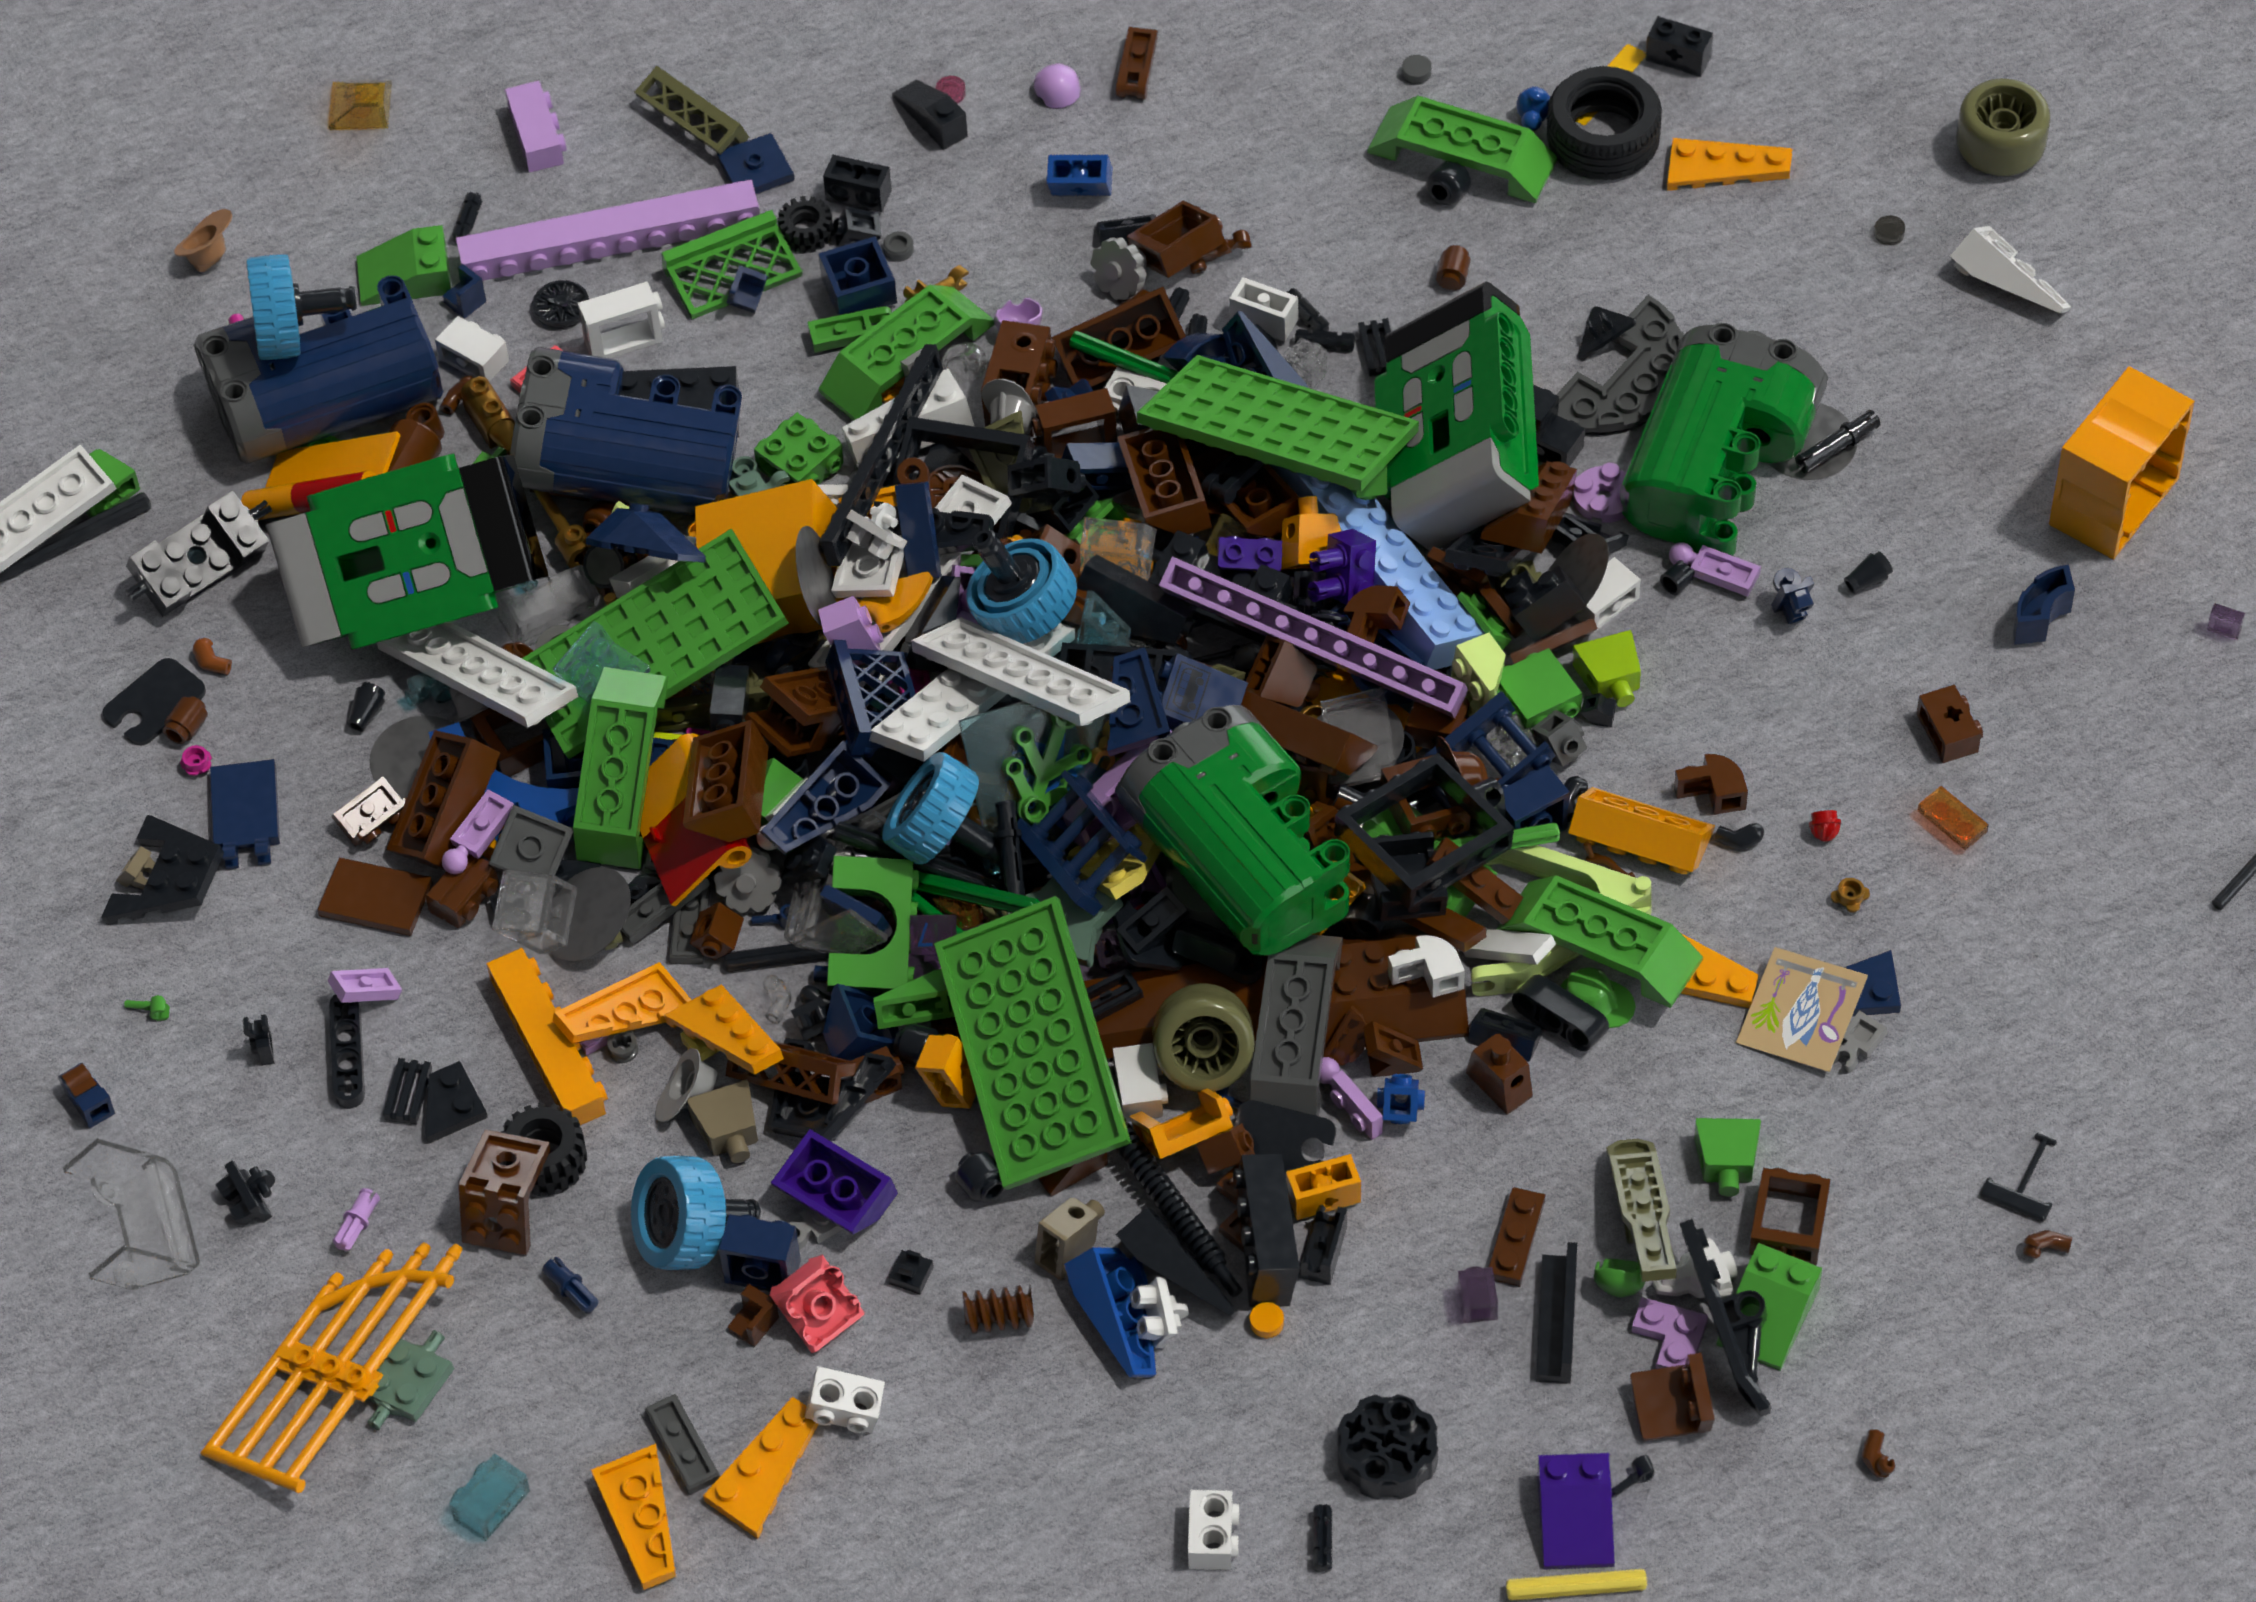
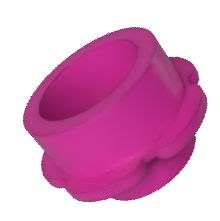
[180,745,212,776]

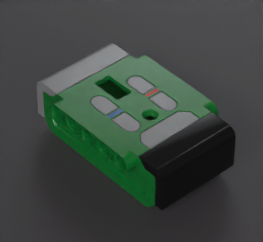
[1374,281,1539,551]
[266,453,549,650]

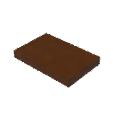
[317,857,433,936]

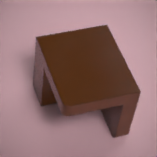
[728,1284,779,1347]

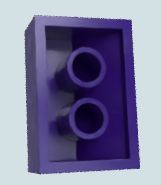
[771,1129,898,1235]

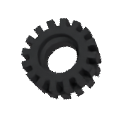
[778,196,833,253]

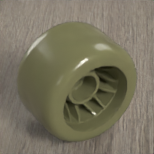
[1956,78,2050,176]
[1152,983,1255,1093]

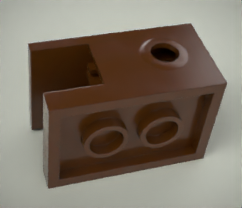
[981,320,1058,437]
[744,666,869,757]

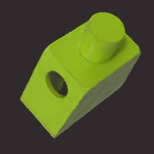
[1572,630,1641,707]

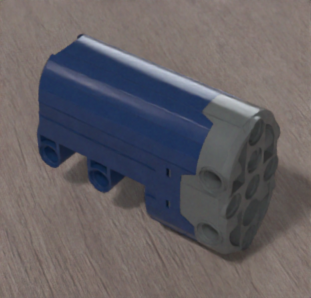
[194,275,444,464]
[507,347,742,516]

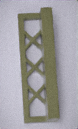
[634,65,750,155]

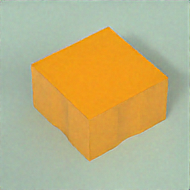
[2049,366,2195,560]
[695,479,845,645]

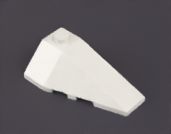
[1950,226,2071,313]

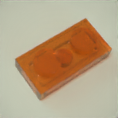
[1918,786,1989,850]

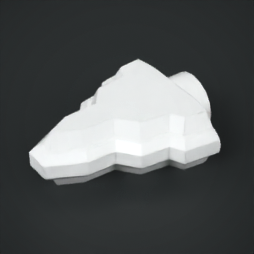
[1653,1238,1737,1299]

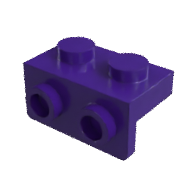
[1216,536,1282,572]

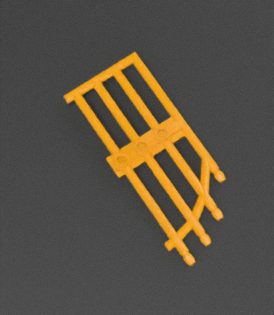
[200,1242,463,1493]

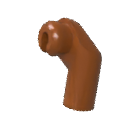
[192,638,232,675]

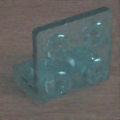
[552,621,651,704]

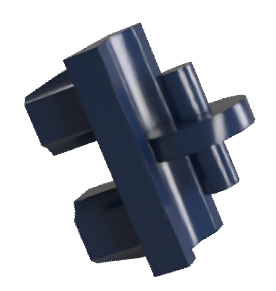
[1771,568,1814,624]

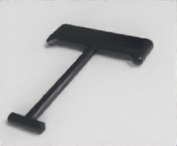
[1980,1133,2057,1222]

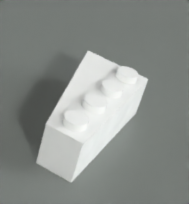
[842,368,974,464]

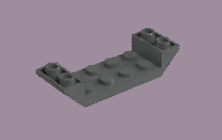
[1250,935,1343,1116]

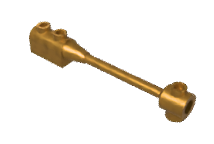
[461,376,588,570]

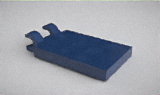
[210,759,280,869]

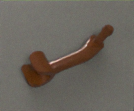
[1583,842,1636,878]

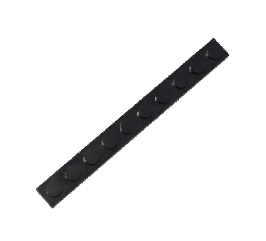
[820,344,943,566]

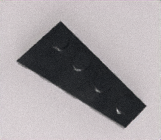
[872,501,994,559]

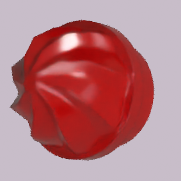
[1809,810,1842,842]

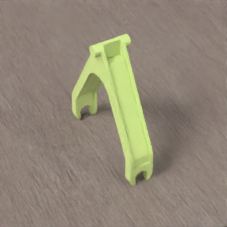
[1460,836,1652,996]

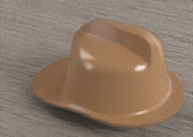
[174,209,232,272]

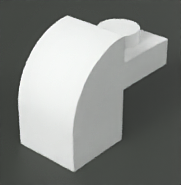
[1388,935,1465,998]

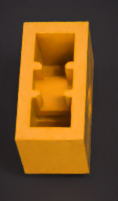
[915,1034,976,1109]
[1286,1154,1361,1220]

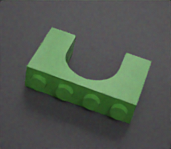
[827,856,919,994]

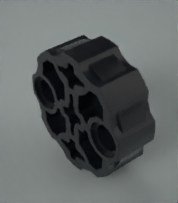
[1338,1394,1438,1500]

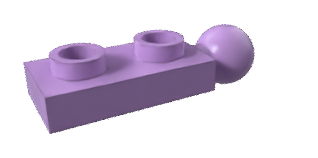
[1669,542,1761,597]
[442,790,514,875]
[1320,1057,1383,1140]

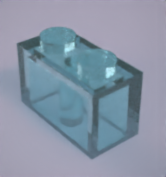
[449,1453,530,1542]

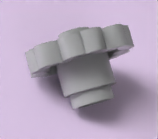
[1090,237,1147,300]
[714,847,782,913]

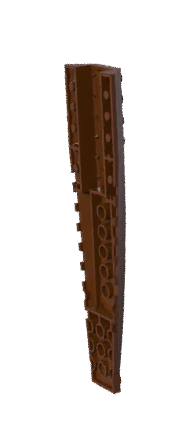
[931,927,1469,1062]

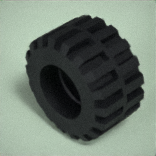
[500,1103,587,1196]

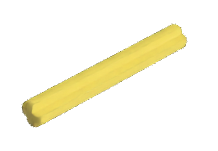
[1506,1569,1647,1600]

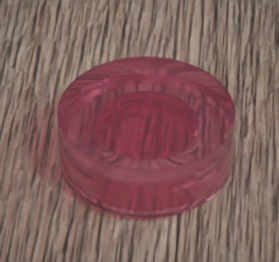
[936,75,966,103]

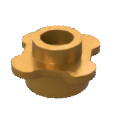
[1831,878,1870,912]

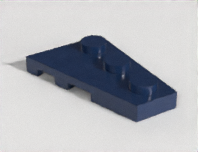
[1107,647,1171,757]
[1844,950,1901,1016]

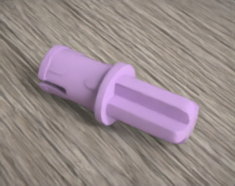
[333,1188,380,1251]

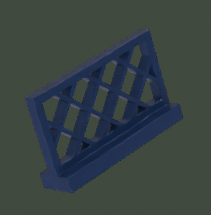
[825,639,916,755]

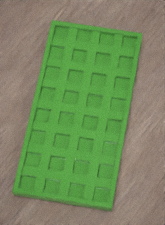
[1137,355,1419,491]
[522,528,789,759]

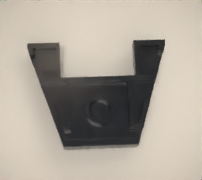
[101,815,224,925]
[768,1038,896,1141]

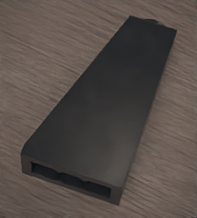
[1077,554,1197,644]

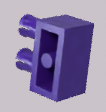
[1308,529,1376,605]

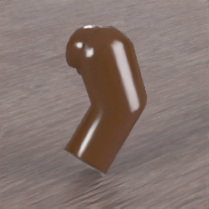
[2023,1230,2073,1258]

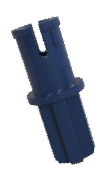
[542,1257,599,1314]

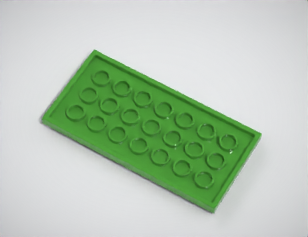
[934,896,1131,1190]

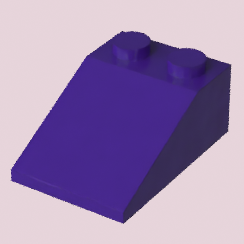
[1537,1453,1615,1569]

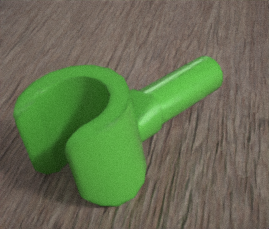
[124,995,170,1021]

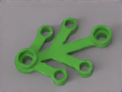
[1002,713,1092,825]

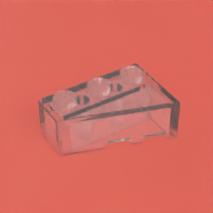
[497,564,600,646]

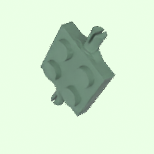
[367,1330,454,1430]

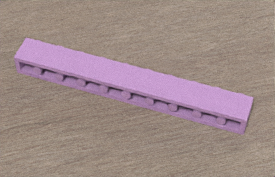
[456,180,760,281]
[1159,556,1468,719]

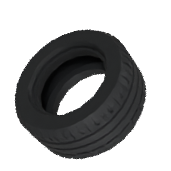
[1547,66,1662,180]

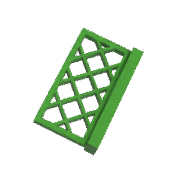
[661,210,802,320]

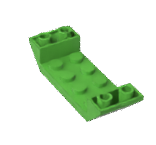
[1368,96,1557,204]
[819,284,995,421]
[573,667,669,869]
[1497,875,1703,1008]

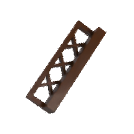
[725,1041,857,1104]

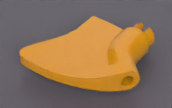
[856,572,933,633]

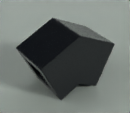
[1581,693,1616,727]

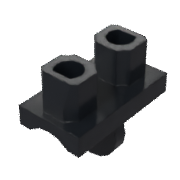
[1293,570,1326,615]
[215,1160,275,1225]

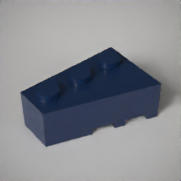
[1062,442,1133,503]

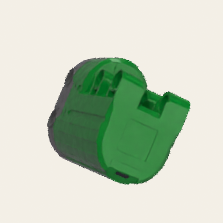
[1620,323,1828,556]
[1115,705,1350,956]

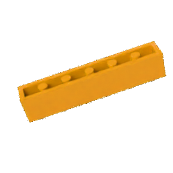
[486,948,608,1125]

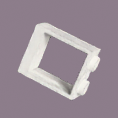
[578,281,666,358]

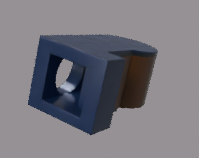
[58,1062,116,1129]

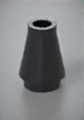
[1844,551,1893,594]
[347,682,386,732]

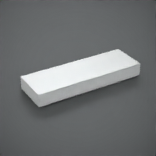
[1464,928,1556,964]

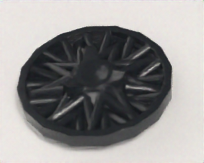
[533,280,589,327]

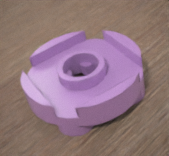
[1573,463,1626,523]

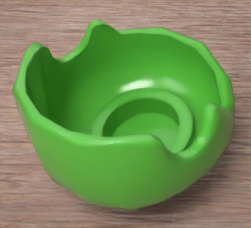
[1593,1258,1645,1298]

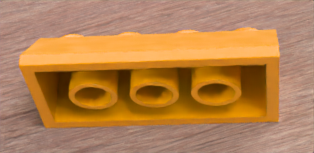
[1568,787,1715,874]

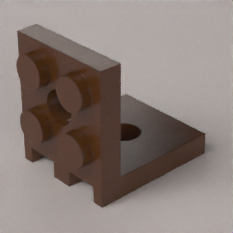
[458,1129,550,1255]

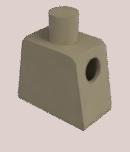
[687,1080,758,1163]
[1034,1198,1105,1281]

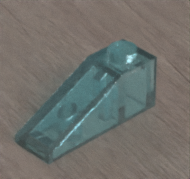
[1077,591,1131,646]

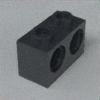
[823,154,892,212]

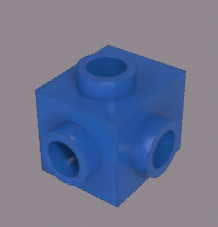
[1377,1074,1425,1124]

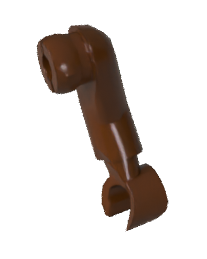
[1190,230,1252,274]

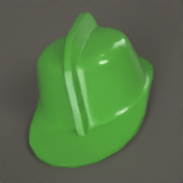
[1560,967,1636,1028]

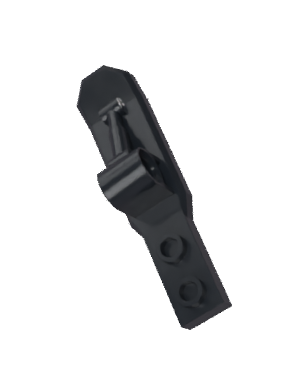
[1679,1219,1771,1417]

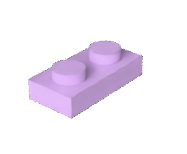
[328,968,402,1003]

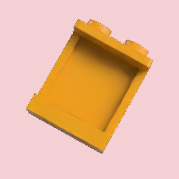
[1129,1089,1233,1159]

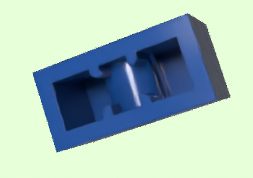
[1047,155,1113,196]

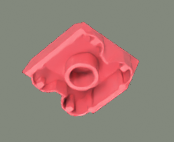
[770,1255,865,1353]

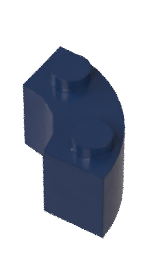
[1163,333,1232,372]
[2013,564,2075,645]

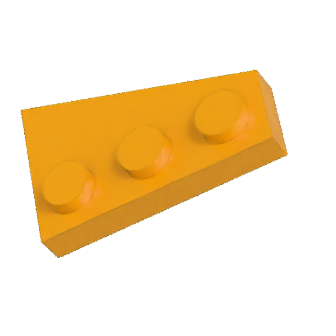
[1681,933,1759,1009]

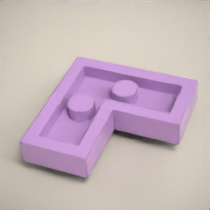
[1632,1297,1708,1369]

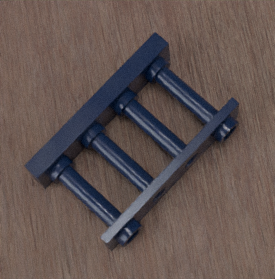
[1416,691,1556,839]
[1017,770,1148,916]

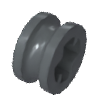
[607,1031,638,1063]

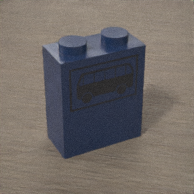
[1158,653,1248,730]

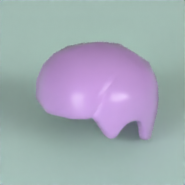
[1034,63,1081,108]
[994,298,1043,330]

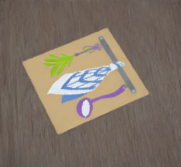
[1736,947,1868,1072]

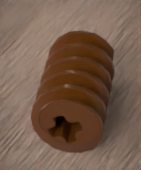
[962,1285,1034,1334]

